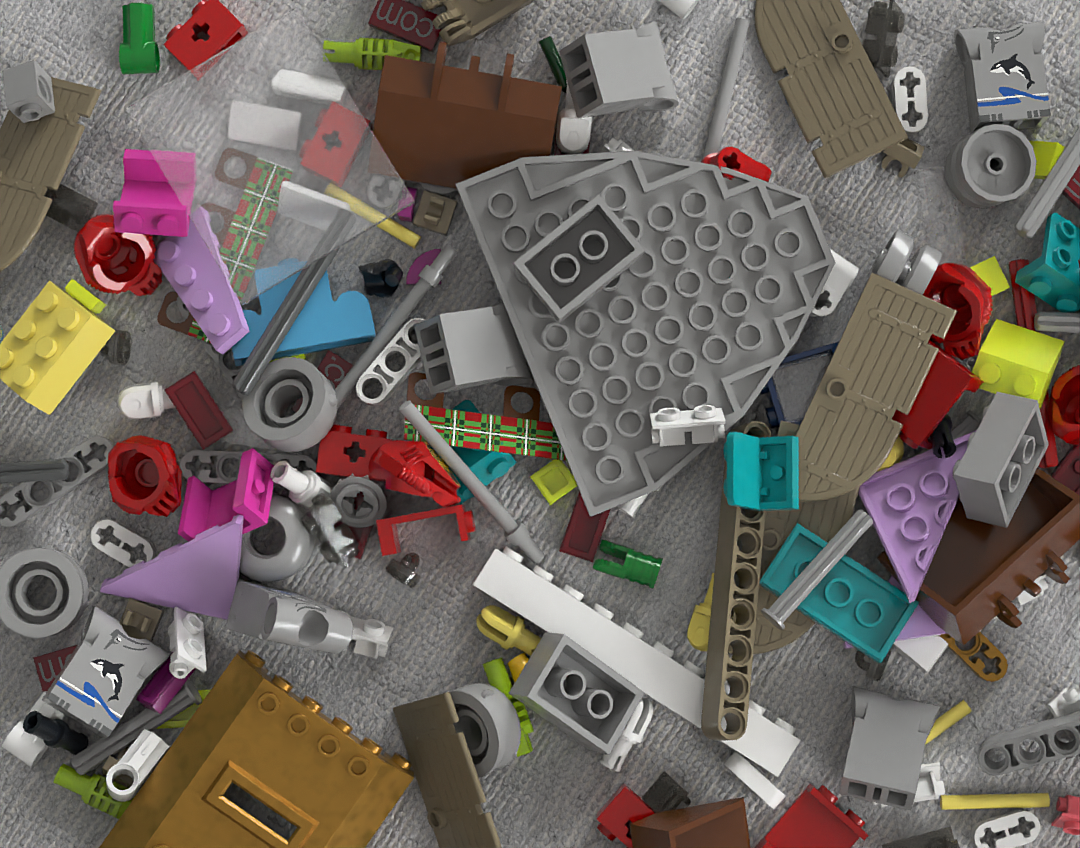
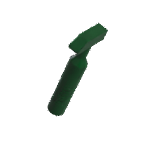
[539,36,567,93]

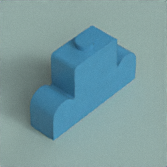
[232,259,376,366]

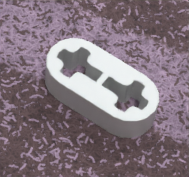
[892,66,928,136]
[91,520,156,567]
[724,750,786,809]
[971,809,1040,848]

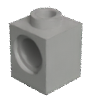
[2,60,55,123]

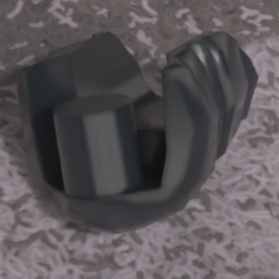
[358,259,403,298]

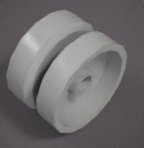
[945,124,1037,209]
[860,230,942,296]

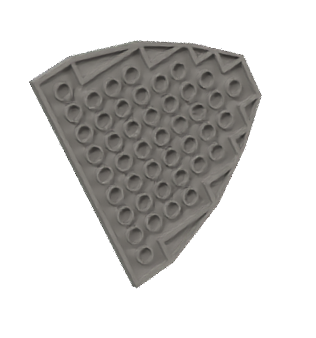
[456,151,836,517]

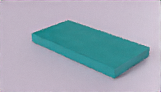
[759,523,919,664]

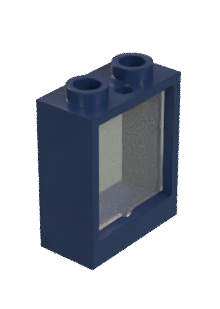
[760,342,839,431]

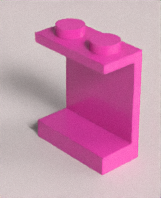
[113,149,197,237]
[178,448,274,542]

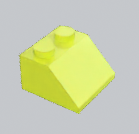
[972,319,1065,409]

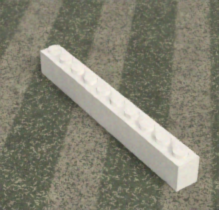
[473,546,801,777]

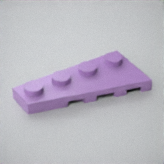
[154,207,250,354]

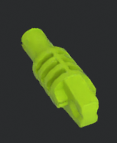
[323,37,422,71]
[482,657,534,757]
[53,763,135,819]

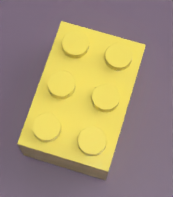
[0,280,115,415]

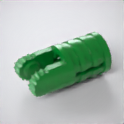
[593,540,663,589]

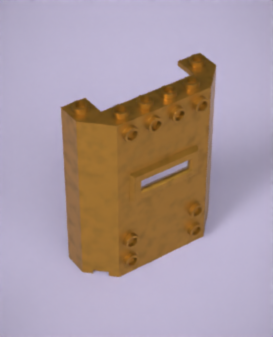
[99,650,414,848]

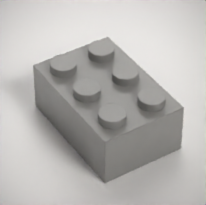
[513,194,645,323]
[953,392,1049,528]
[509,632,644,755]

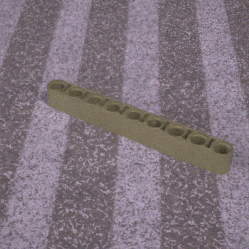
[701,421,771,741]

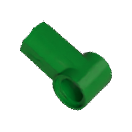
[119,3,160,75]

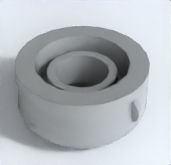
[242,357,338,452]
[239,494,315,587]
[0,544,89,640]
[450,683,521,778]

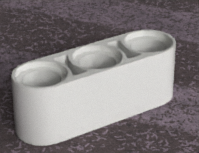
[356,318,425,406]

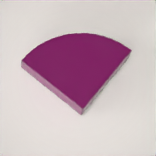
[397,186,418,223]
[406,248,442,285]

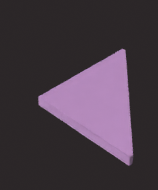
[858,430,977,603]
[100,515,244,619]

